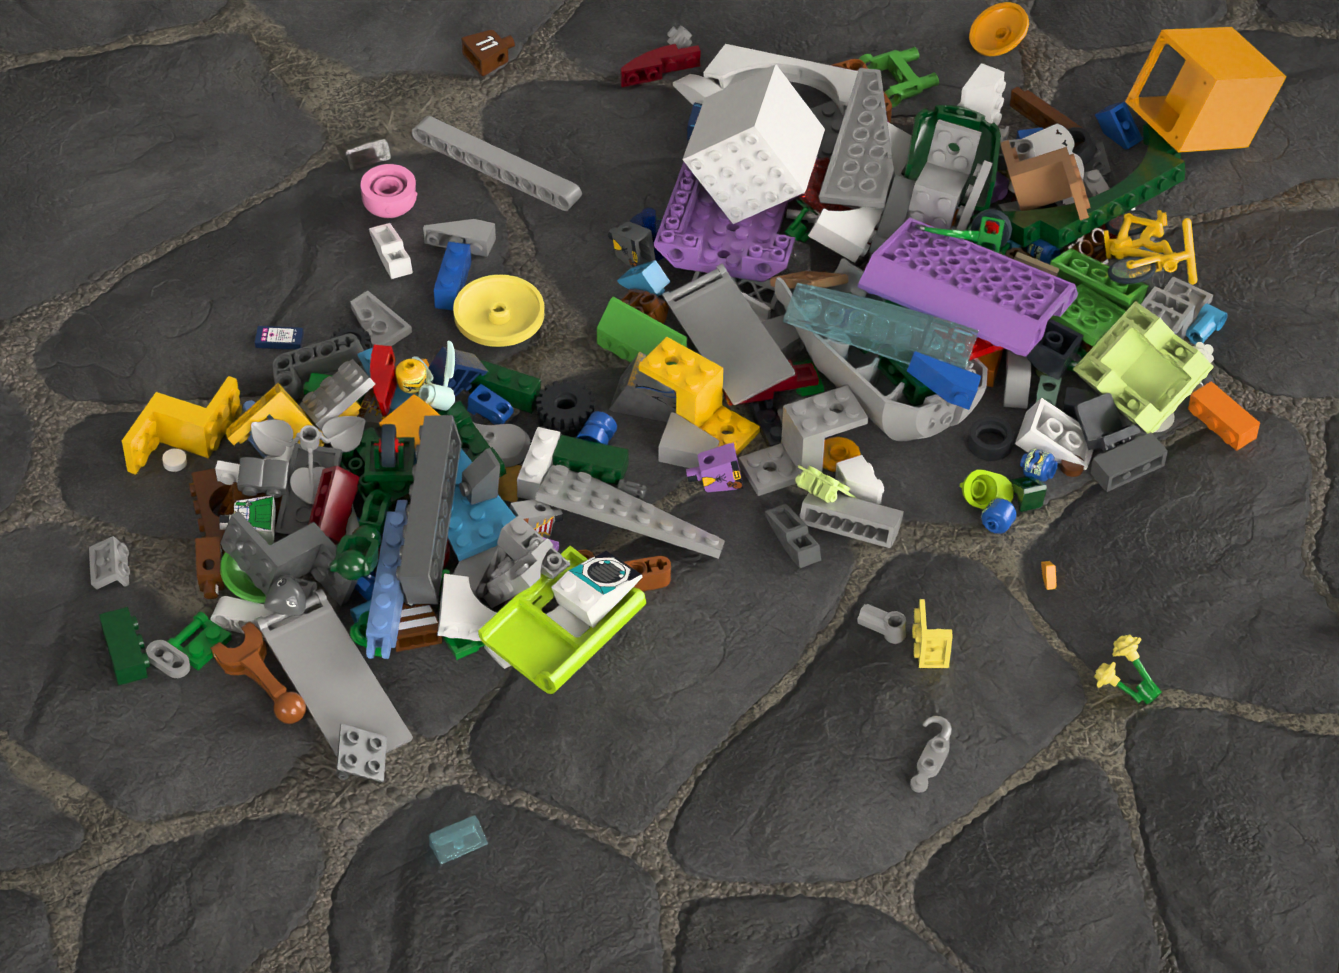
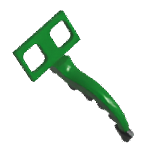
[915,216,1005,253]

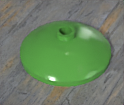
[220,552,267,603]

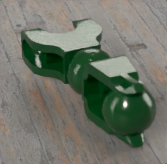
[330,491,391,580]

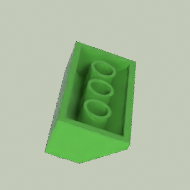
[1050,248,1149,311]
[597,297,687,366]

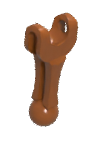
[210,621,306,724]

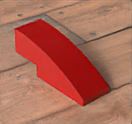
[370,344,397,417]

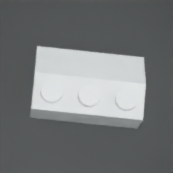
[960,63,1006,126]

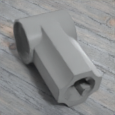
[857,604,906,644]

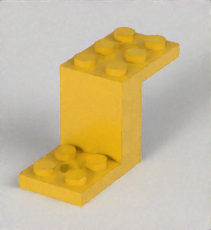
[639,337,760,455]
[122,376,242,474]
[226,383,361,447]

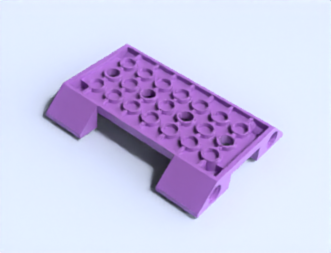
[654,158,820,282]
[858,218,1078,357]

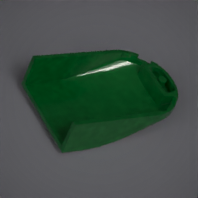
[903,105,1001,211]

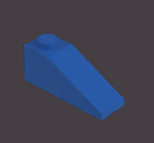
[907,351,981,410]

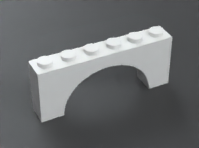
[438,574,589,641]

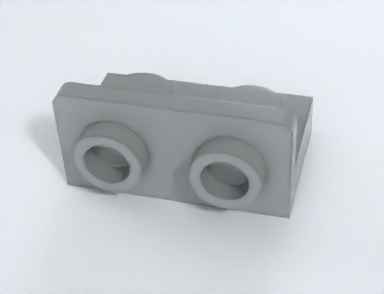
[89,536,130,589]

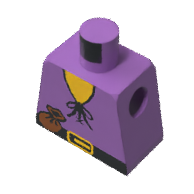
[686,442,743,492]

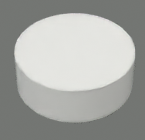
[162,449,187,472]

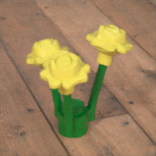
[1094,634,1162,705]

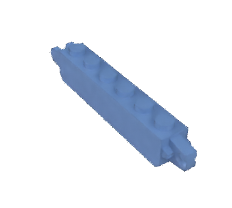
[366,500,408,659]

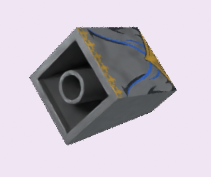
[609,352,676,422]

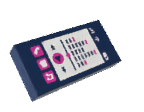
[255,326,304,350]

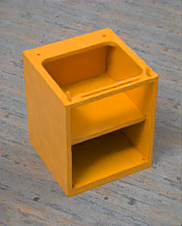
[1125,27,1287,153]

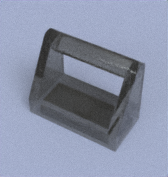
[337,133,391,171]

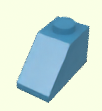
[617,260,670,297]

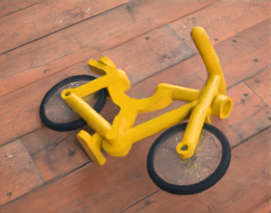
[1104,210,1197,285]

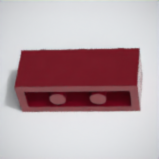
[308,465,359,545]

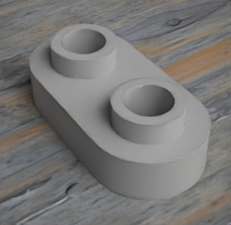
[146,640,190,678]

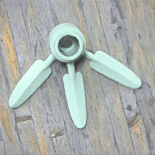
[412,340,455,411]

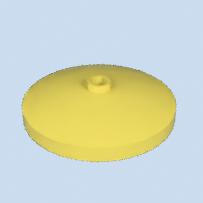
[453,275,545,347]

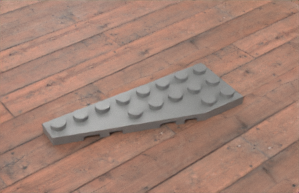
[819,68,895,209]
[535,465,725,559]

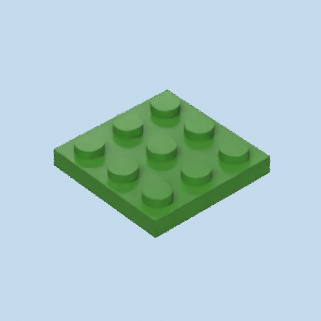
[1050,284,1126,346]

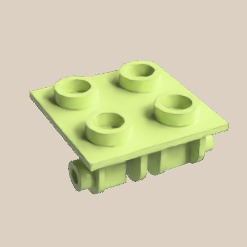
[795,465,856,503]

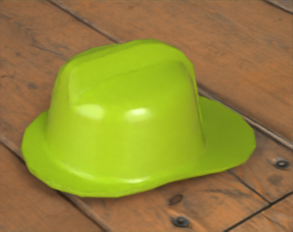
[959,470,1014,509]

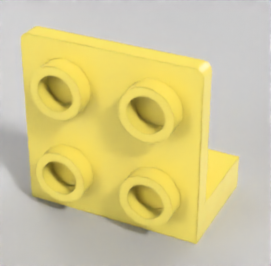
[912,599,952,668]

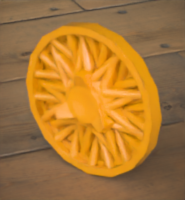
[823,437,861,472]

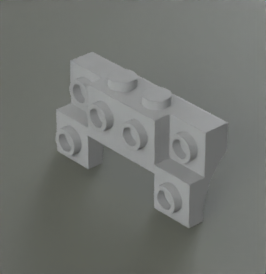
[483,538,553,608]

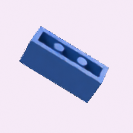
[434,242,471,310]

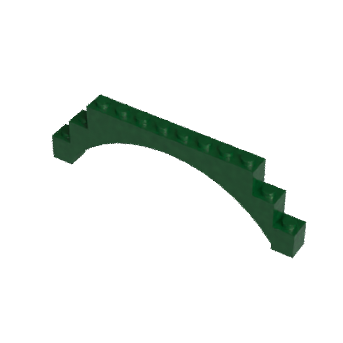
[970,123,1185,249]

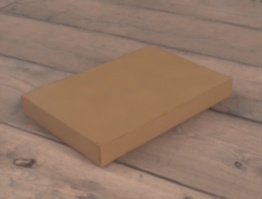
[770,271,848,290]

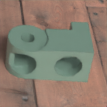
[1036,375,1061,407]

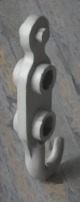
[910,716,952,793]

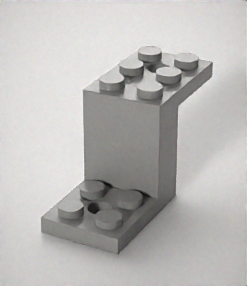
[905,120,981,230]
[738,385,868,496]

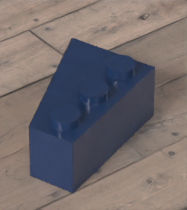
[417,347,488,412]

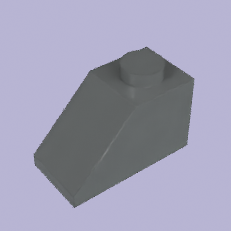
[459,448,500,505]

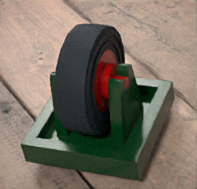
[964,209,1012,256]
[364,424,415,481]

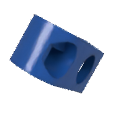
[467,384,514,425]

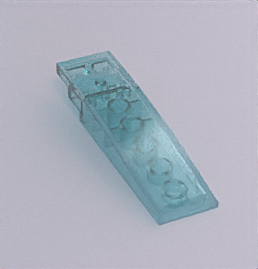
[783,283,979,370]

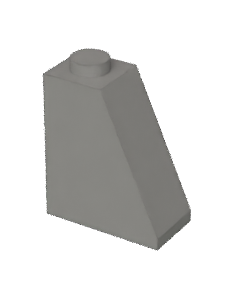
[659,412,719,468]

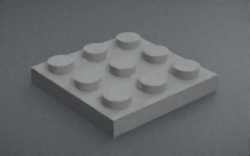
[299,359,375,431]

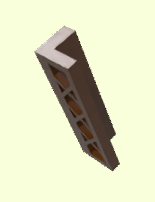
[1010,86,1082,149]

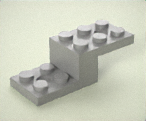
[1141,277,1213,339]

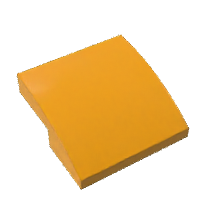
[379,394,439,451]

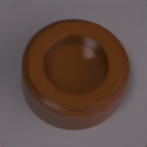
[1060,454,1084,477]

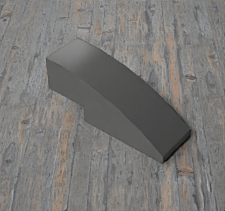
[765,504,821,568]

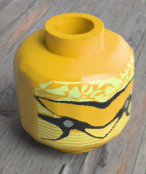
[395,359,427,393]

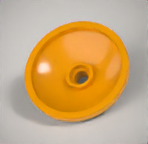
[969,2,1029,56]

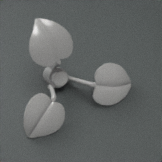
[251,416,365,504]

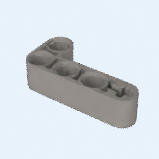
[1004,349,1031,409]

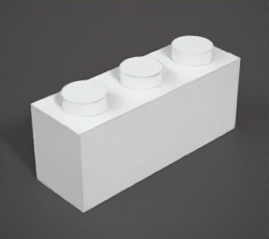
[517,427,560,500]

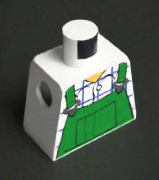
[219,496,276,545]

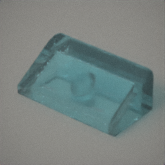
[429,815,488,864]

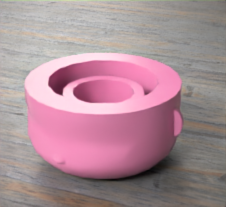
[361,164,417,218]

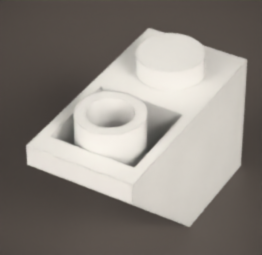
[835,455,884,504]

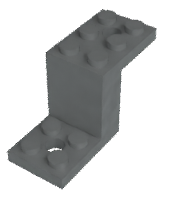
[220,511,358,606]

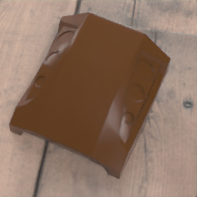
[1062,228,1116,264]
[621,288,669,324]

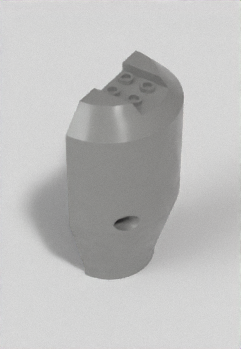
[775,258,988,441]

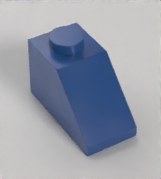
[1095,101,1143,150]

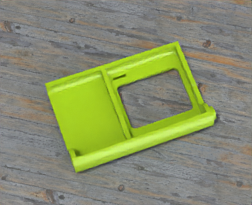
[478,546,646,694]

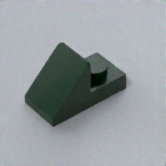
[1009,476,1047,512]

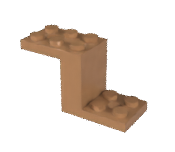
[1000,140,1091,220]

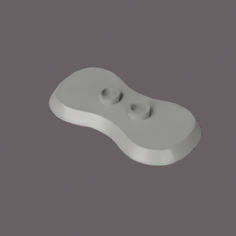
[462,422,530,467]

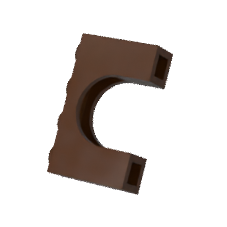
[189,463,240,555]

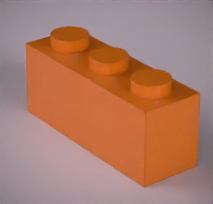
[1188,381,1260,451]

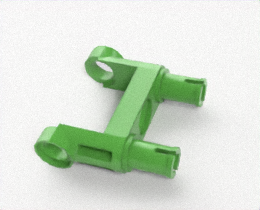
[859,47,939,108]

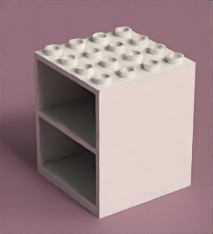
[682,64,825,224]

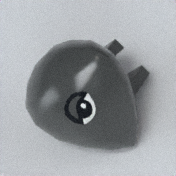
[264,575,306,616]

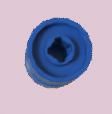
[576,411,617,445]

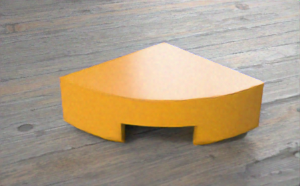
[1041,561,1056,590]

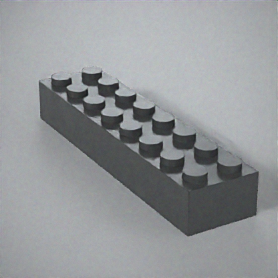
[396,415,462,604]

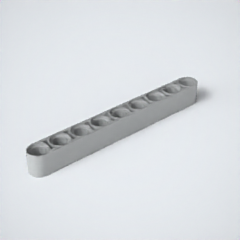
[412,116,582,211]

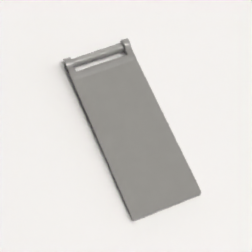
[662,263,795,405]
[254,589,413,756]

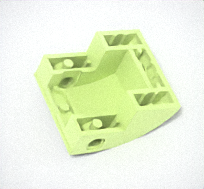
[1073,301,1213,434]

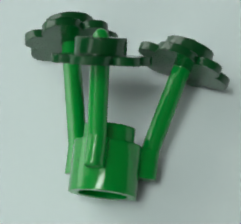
[784,194,821,244]

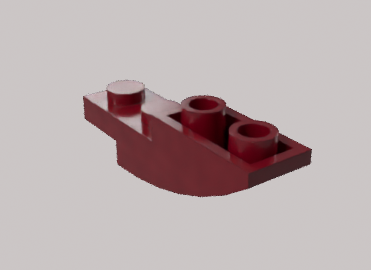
[620,44,701,87]
[723,359,819,406]

